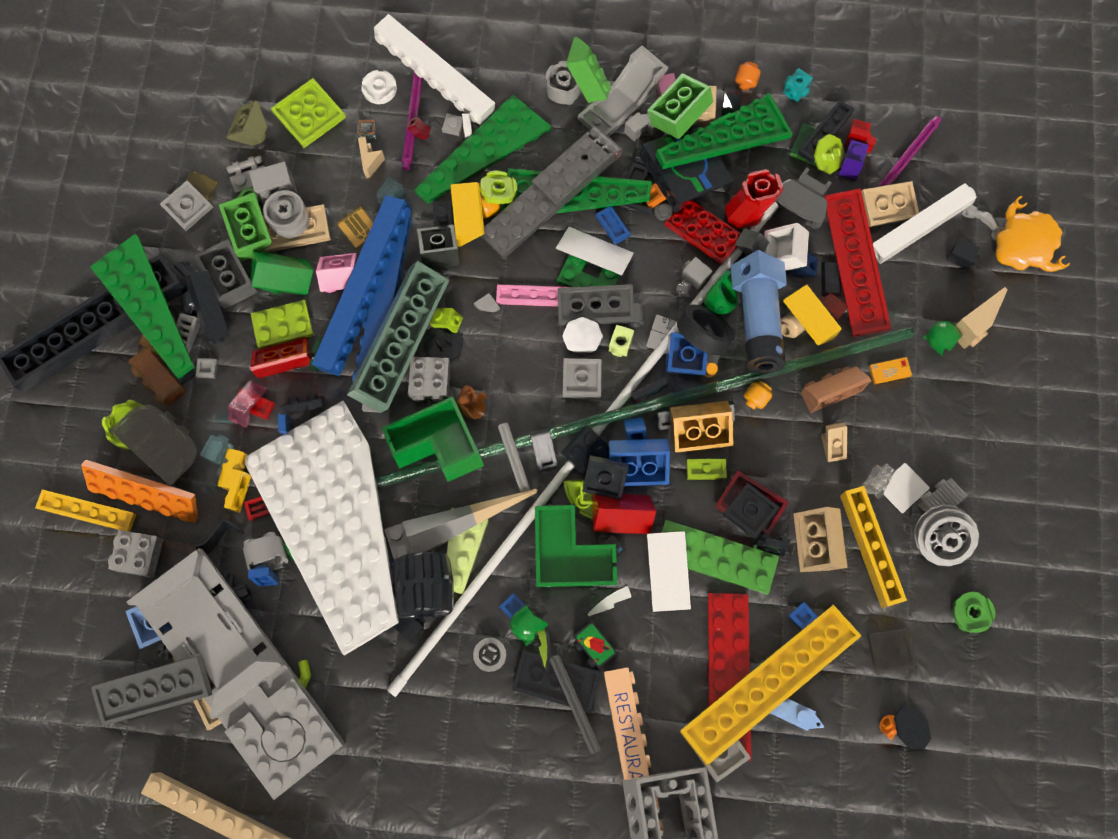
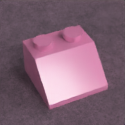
[316,253,357,293]

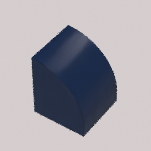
[788,252,818,277]

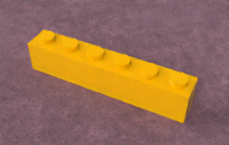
[840,486,907,609]

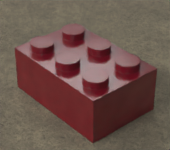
[715,471,789,535]

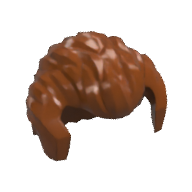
[457,385,487,419]

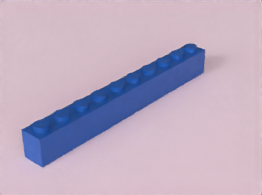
[312,195,412,376]
[353,214,412,381]

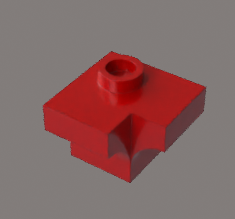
[844,119,876,153]

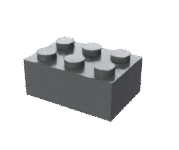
[195,239,258,309]

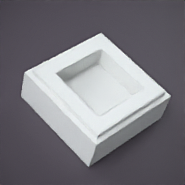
[462,114,472,139]

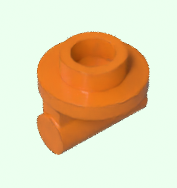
[879,715,897,740]

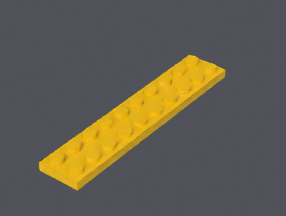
[680,605,861,766]

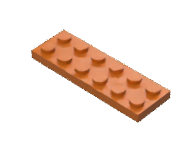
[81,460,199,524]

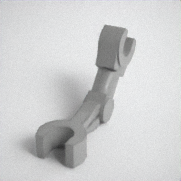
[962,205,1005,241]

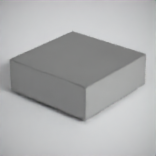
[195,358,218,379]

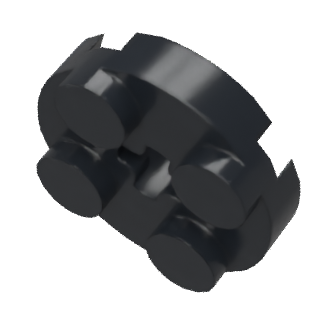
[753,533,794,556]

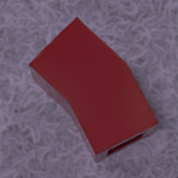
[407,117,431,140]

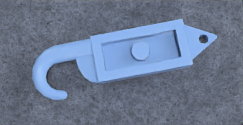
[770,698,824,731]

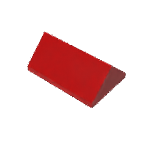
[250,337,312,379]
[592,494,656,534]

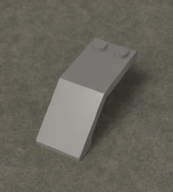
[578,46,668,137]

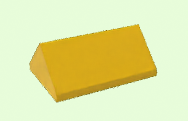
[451,182,485,247]
[783,285,842,345]

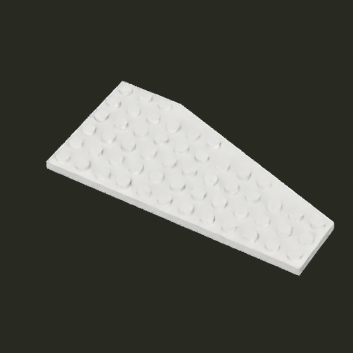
[245,401,399,655]

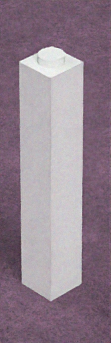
[873,183,977,264]

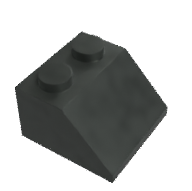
[417,224,460,269]

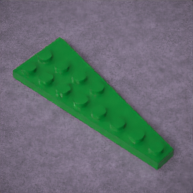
[655,93,793,169]
[414,95,551,204]
[501,168,652,214]
[90,234,195,379]

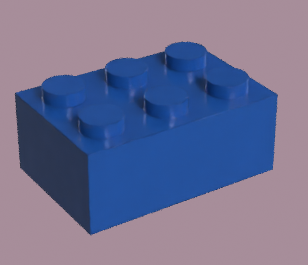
[609,439,670,486]

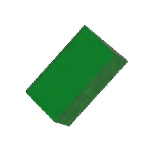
[251,251,313,295]

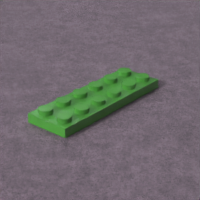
[661,520,779,595]

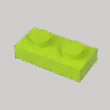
[686,459,727,480]

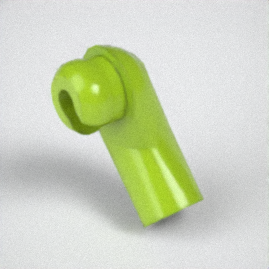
[298,660,311,689]

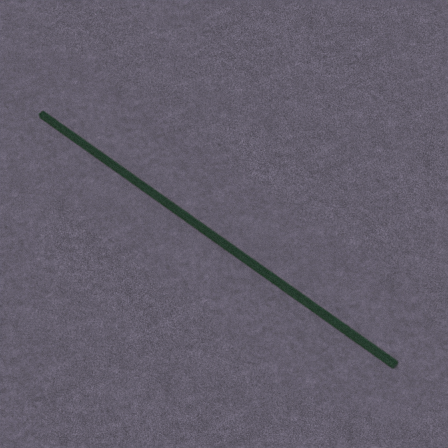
[375,326,914,488]

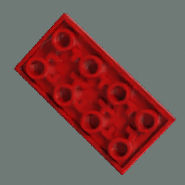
[664,200,741,265]

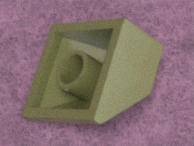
[226,100,267,146]

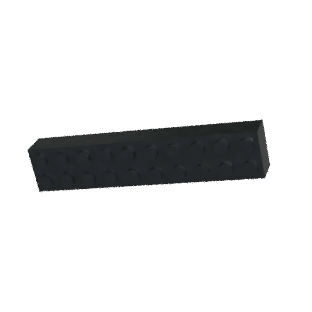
[0,254,187,393]

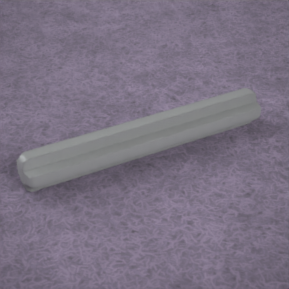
[498,423,530,493]

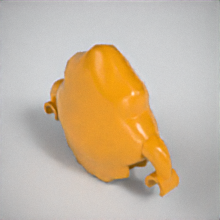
[995,196,1070,272]

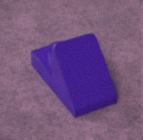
[839,140,869,181]

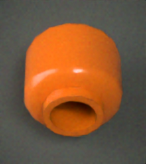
[735,62,761,91]

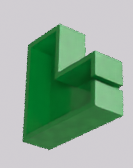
[382,397,484,482]
[535,505,617,587]

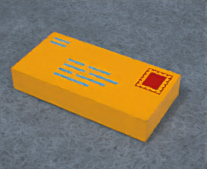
[869,357,912,384]

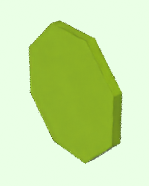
[814,134,845,174]

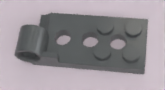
[558,284,644,327]

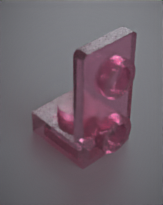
[228,381,266,427]

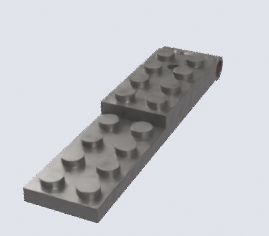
[481,126,623,259]

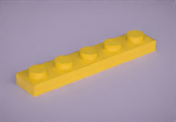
[35,490,136,532]

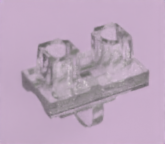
[863,464,895,499]

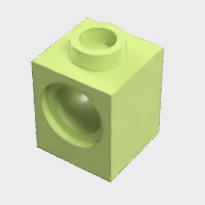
[609,325,634,357]

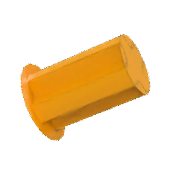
[704,362,718,377]

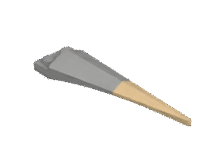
[384,489,538,561]

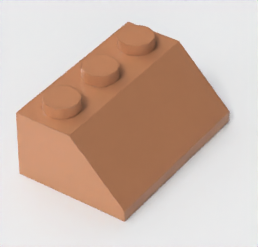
[801,366,871,413]

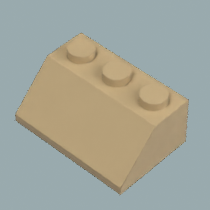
[793,507,847,572]

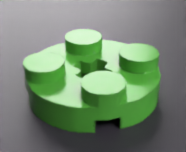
[952,592,995,633]

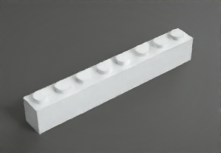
[374,14,495,125]

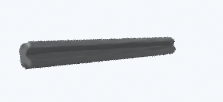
[550,655,600,754]

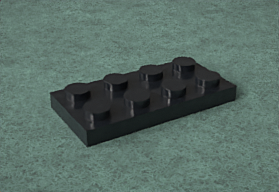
[512,650,601,713]

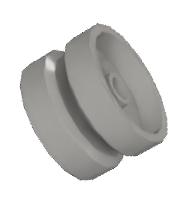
[263,190,310,238]

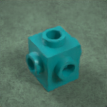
[783,68,813,102]

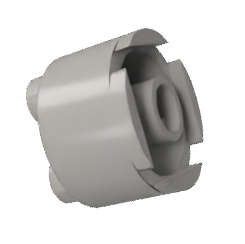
[546,61,581,105]
[243,532,288,571]

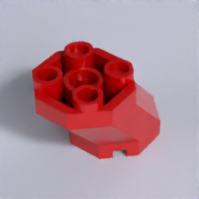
[725,169,783,229]

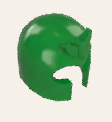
[923,321,963,357]
[510,604,548,646]

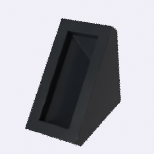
[721,87,742,117]

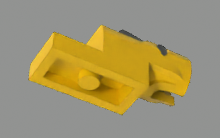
[217,449,251,513]

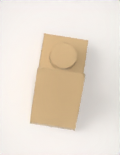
[358,137,385,178]
[821,423,847,462]

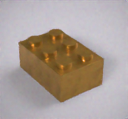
[670,401,733,452]

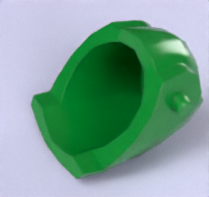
[704,270,738,315]

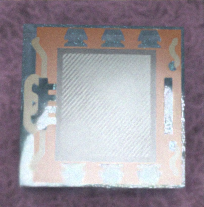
[357,119,376,139]

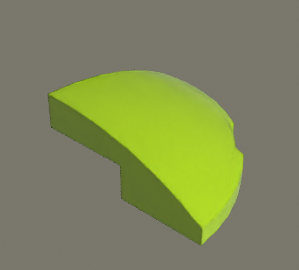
[564,480,593,519]

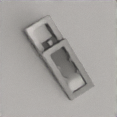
[624,112,659,141]

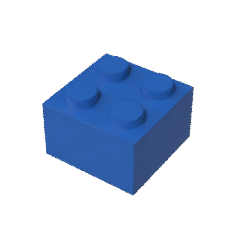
[665,333,708,376]

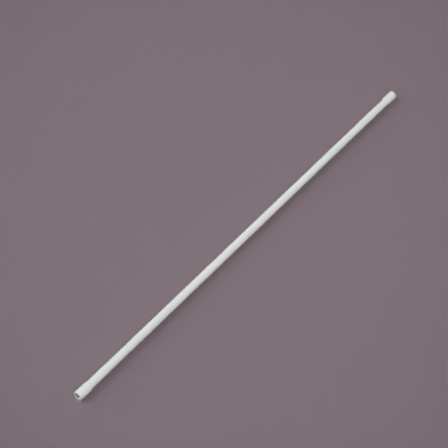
[386,202,779,697]

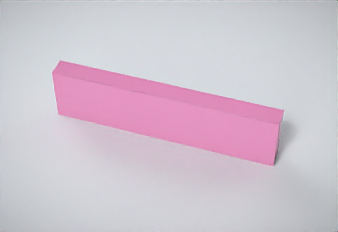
[496,284,570,306]

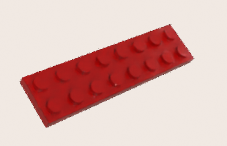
[823,188,891,337]
[708,593,751,761]

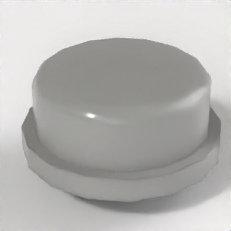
[473,638,507,672]

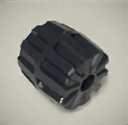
[393,552,454,620]

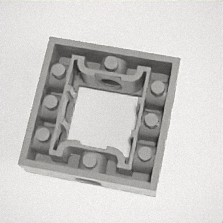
[622,767,718,839]

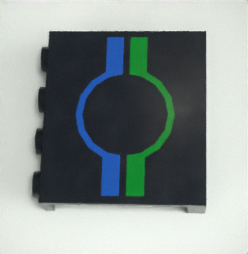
[639,123,734,213]

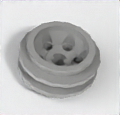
[914,505,979,566]

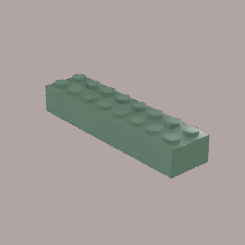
[347,261,449,413]

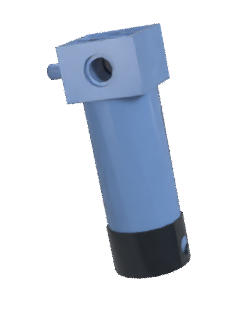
[731,250,787,374]

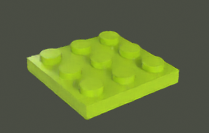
[271,78,346,148]

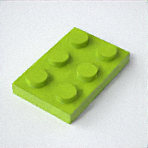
[250,300,314,349]

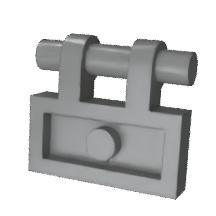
[226,155,265,196]

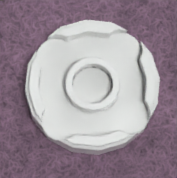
[362,70,397,104]

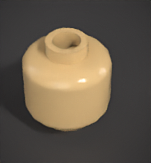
[781,311,805,338]

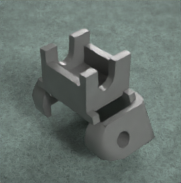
[775,167,832,229]

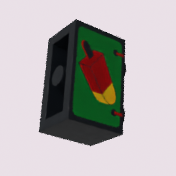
[573,621,618,669]

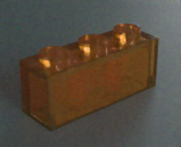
[128,347,187,406]

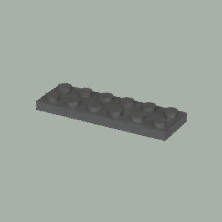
[91,655,212,726]

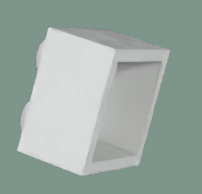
[764,223,809,271]

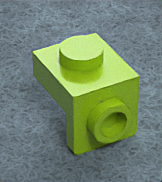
[430,308,463,333]

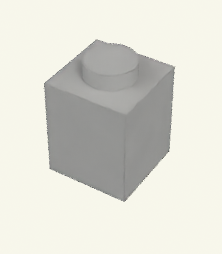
[682,257,712,290]

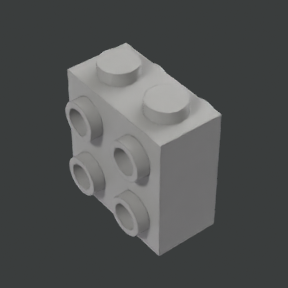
[408,357,451,402]
[108,530,164,578]

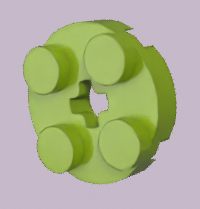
[480,171,517,204]

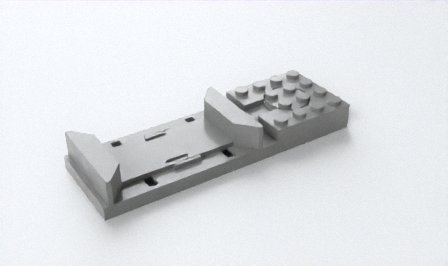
[127,548,345,800]

